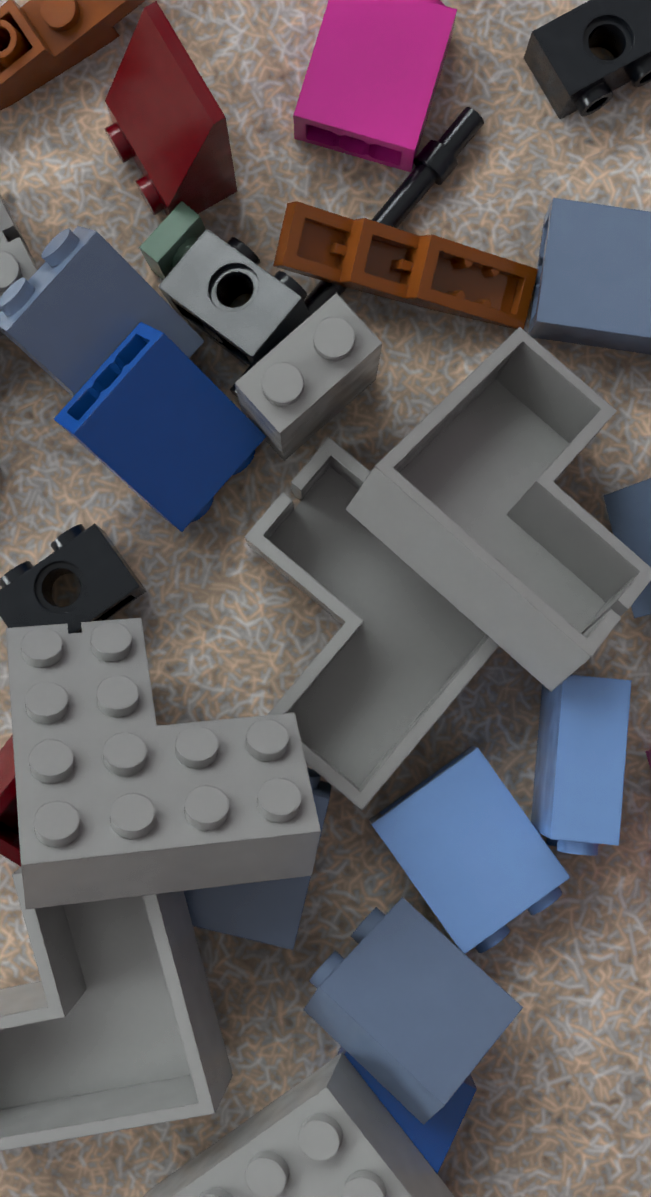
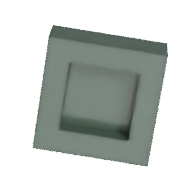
[139,201,206,280]

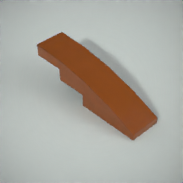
[273,201,538,330]

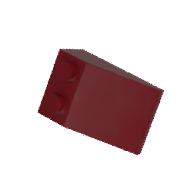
[104,1,237,216]

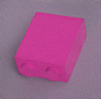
[293,0,457,172]

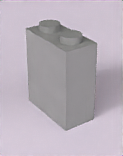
[234,293,382,461]

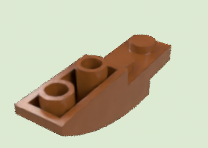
[0,0,146,110]

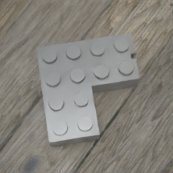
[346,327,651,692]
[244,437,499,810]
[6,618,321,909]
[0,867,233,1151]
[143,1052,455,1197]

